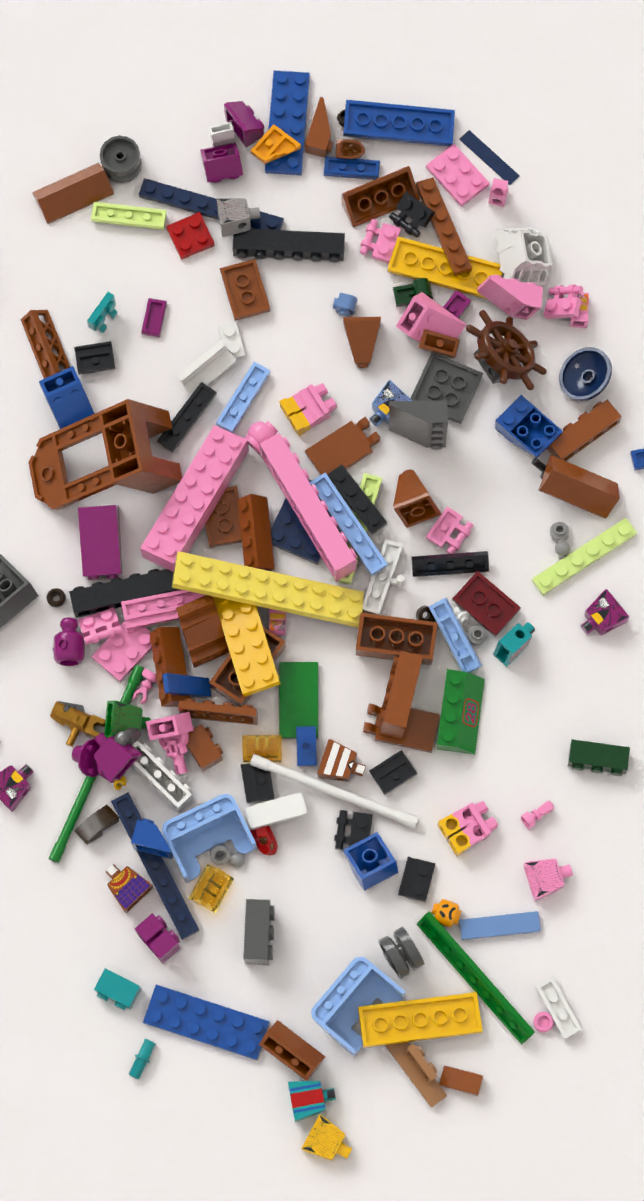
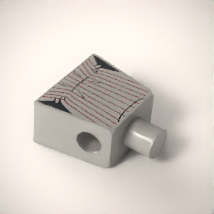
[217,198,260,237]

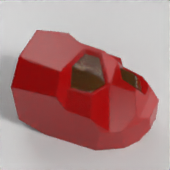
[250,825,278,856]

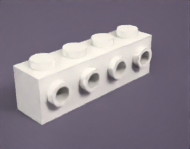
[132,740,193,813]

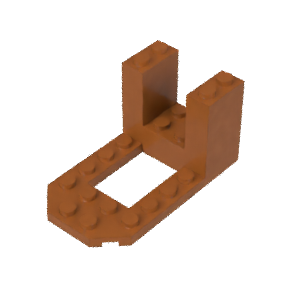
[28,399,183,510]

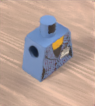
[369,380,412,427]

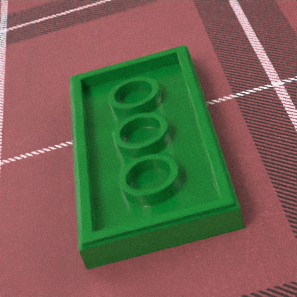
[279,662,318,739]

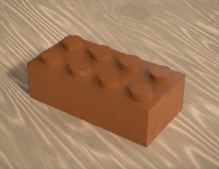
[356,613,438,665]
[209,627,286,707]
[377,650,423,740]

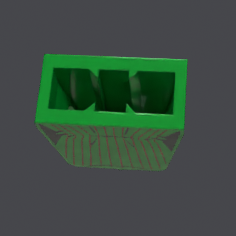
[104,701,151,738]

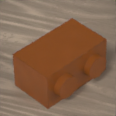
[187,724,223,772]

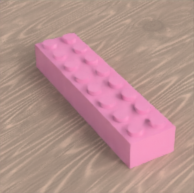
[140,425,249,572]
[260,433,357,582]

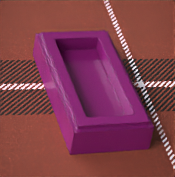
[141,298,167,338]

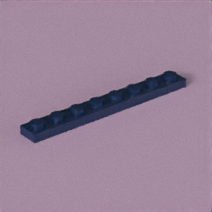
[139,178,284,230]
[111,792,200,940]

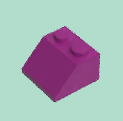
[224,101,265,147]
[200,142,243,183]

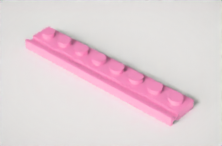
[121,590,217,630]

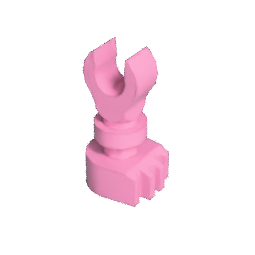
[133,668,157,704]
[520,800,554,830]

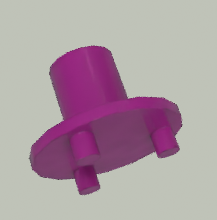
[72,738,100,777]

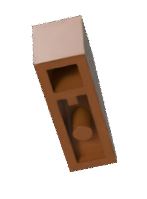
[305,97,334,158]

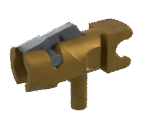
[50,701,105,747]

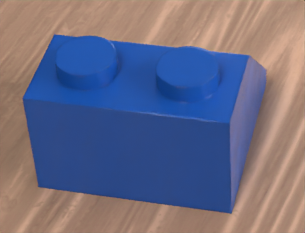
[131,818,173,859]
[343,832,398,891]

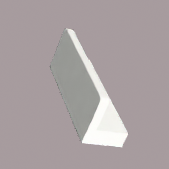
[177,340,237,394]
[245,792,307,830]

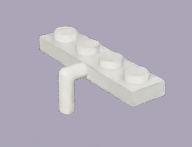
[362,539,405,615]

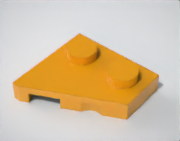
[250,124,301,164]

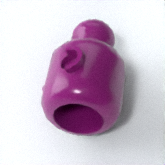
[52,617,85,666]

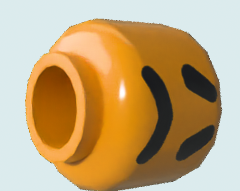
[431,899,462,928]

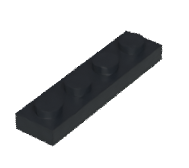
[157,382,217,453]
[327,464,387,535]
[411,551,489,577]

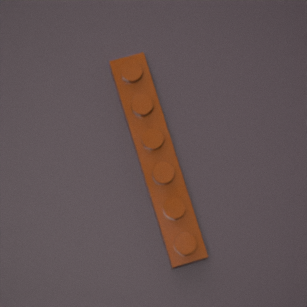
[416,177,472,276]

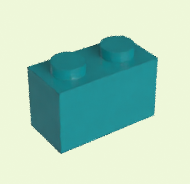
[94,968,142,1010]

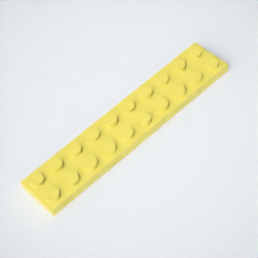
[172,551,364,628]

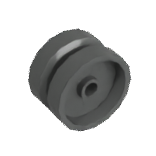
[100,135,142,183]
[378,927,425,979]

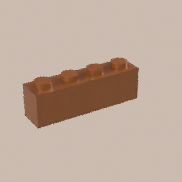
[547,399,621,461]
[238,494,275,571]
[150,627,191,707]

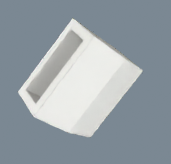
[209,122,235,147]

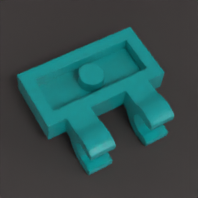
[87,292,118,334]

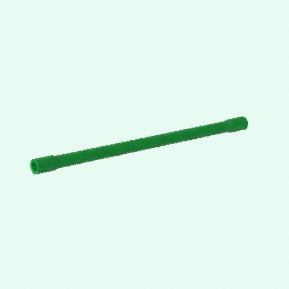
[48,665,144,863]

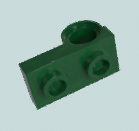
[393,278,433,307]

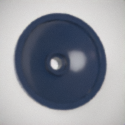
[559,347,612,401]

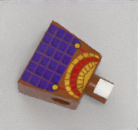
[106,864,153,913]

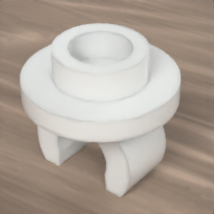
[453,607,470,627]

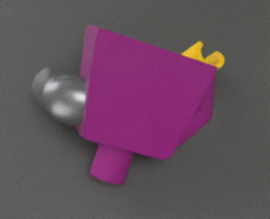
[94,727,142,790]

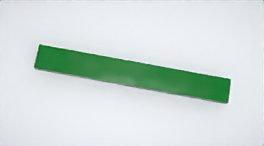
[417,911,535,1045]

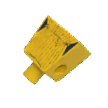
[301,1114,353,1161]

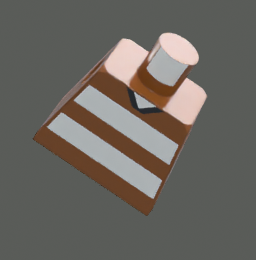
[317,739,366,782]

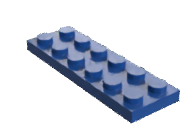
[265,70,310,175]
[343,100,455,146]
[143,985,269,1060]

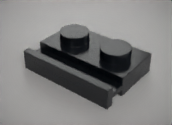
[74,341,115,374]
[369,750,417,795]
[240,763,275,804]
[398,856,435,903]

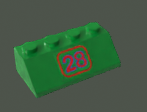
[436,669,485,755]

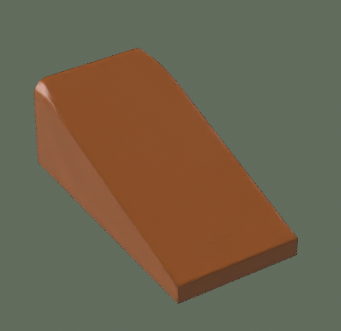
[439,1065,483,1096]

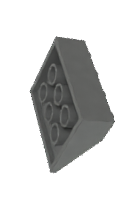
[389,400,448,450]
[0,554,39,628]

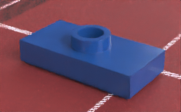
[296,726,317,766]

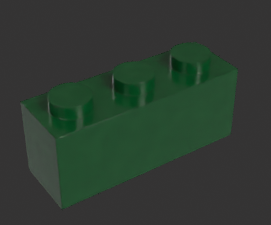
[567,739,630,776]

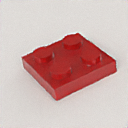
[166,212,215,260]

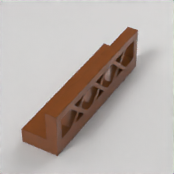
[21,310,70,379]

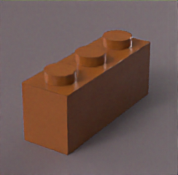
[259,1020,326,1081]

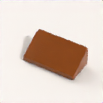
[418,329,460,358]

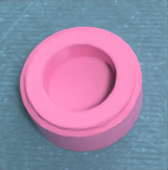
[533,1012,554,1033]

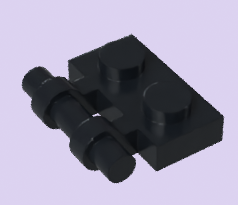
[389,192,436,238]
[334,810,373,850]

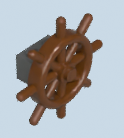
[466,310,547,390]

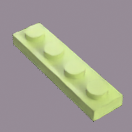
[91,202,167,230]

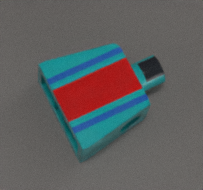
[493,622,535,667]
[288,1081,336,1122]

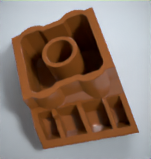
[176,595,229,668]

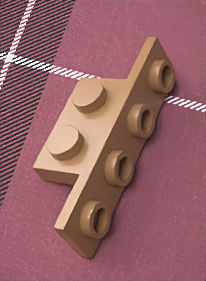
[385,1042,447,1107]

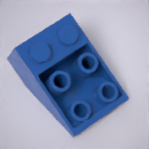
[39,366,95,429]
[495,395,563,458]

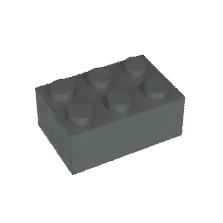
[243,899,275,965]

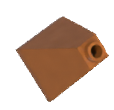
[343,317,381,368]
[393,469,442,528]

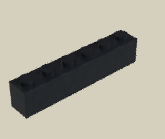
[233,229,345,263]
[69,569,181,618]

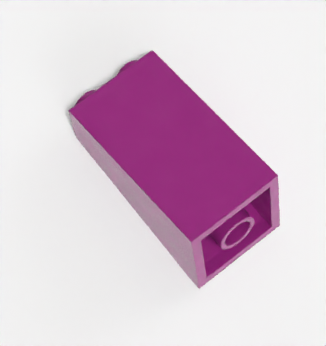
[78,505,122,580]

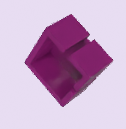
[134,913,181,964]

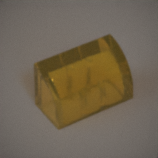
[242,735,282,762]
[188,864,234,913]

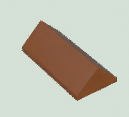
[32,163,114,224]
[341,166,420,227]
[538,455,620,519]

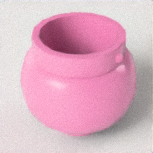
[244,421,278,455]

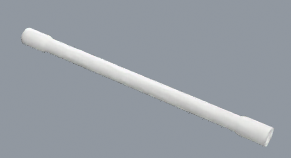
[250,754,418,828]

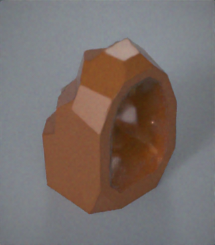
[335,138,365,159]

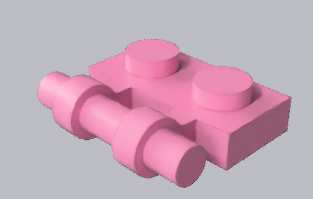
[360,219,401,263]
[543,284,583,319]
[426,506,474,554]
[78,607,122,644]

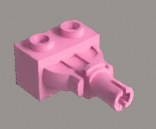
[146,712,194,775]

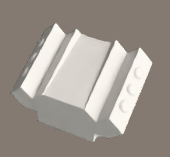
[494,228,552,285]

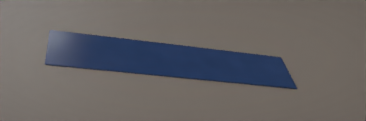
[459,130,520,185]

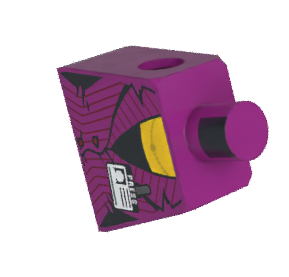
[581,589,630,635]
[0,764,34,812]

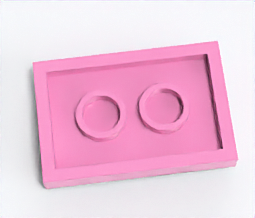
[426,144,489,207]
[91,621,152,683]

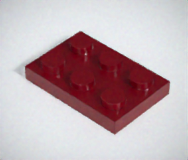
[452,571,521,637]

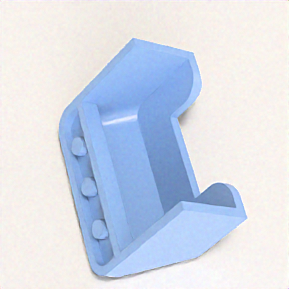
[162,794,257,883]
[311,957,405,1057]

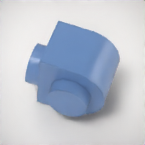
[333,293,357,317]

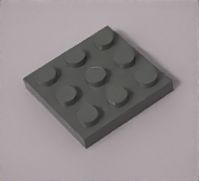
[410,352,483,424]

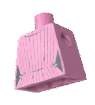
[523,859,573,901]

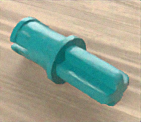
[129,1039,156,1079]

